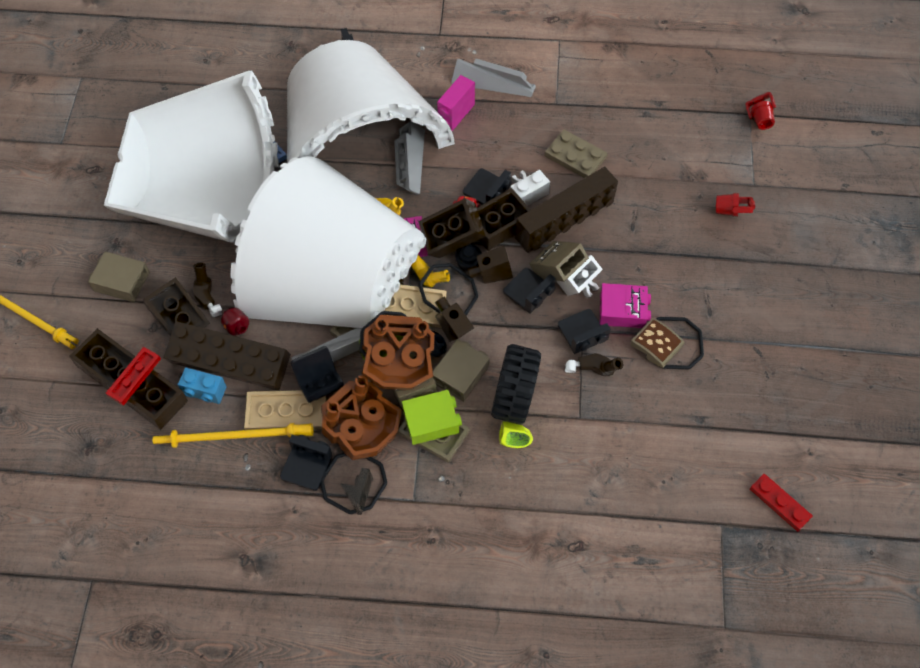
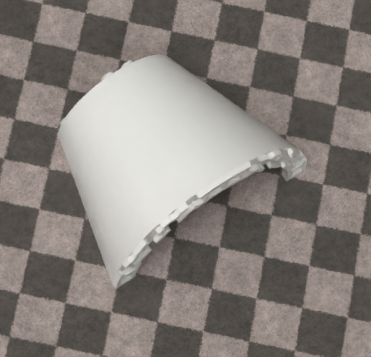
[287,40,455,163]
[104,71,279,243]
[231,156,426,328]

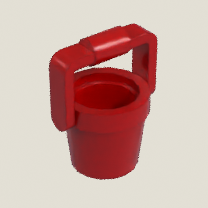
[745,92,776,130]
[716,193,755,217]

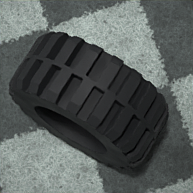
[491,344,541,425]

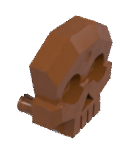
[362,315,435,390]
[321,375,402,460]

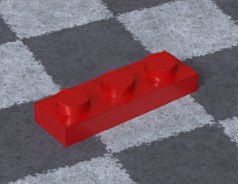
[106,347,161,406]
[750,473,813,532]

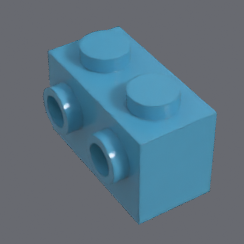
[178,367,227,404]

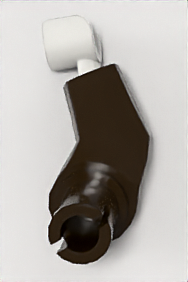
[193,262,222,317]
[565,353,624,377]

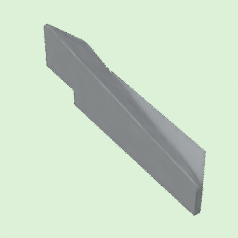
[452,59,536,97]
[394,121,425,195]
[291,328,362,362]

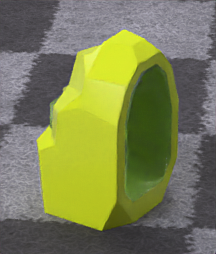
[499,421,533,448]

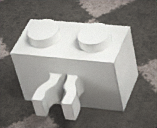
[510,170,550,206]
[557,255,603,298]

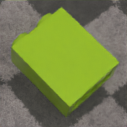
[402,390,462,445]

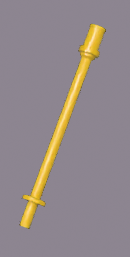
[0,295,79,349]
[153,423,314,448]

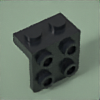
[463,168,512,205]
[503,268,556,314]
[558,309,611,354]
[291,346,344,404]
[280,434,333,491]

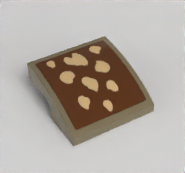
[631,317,685,368]

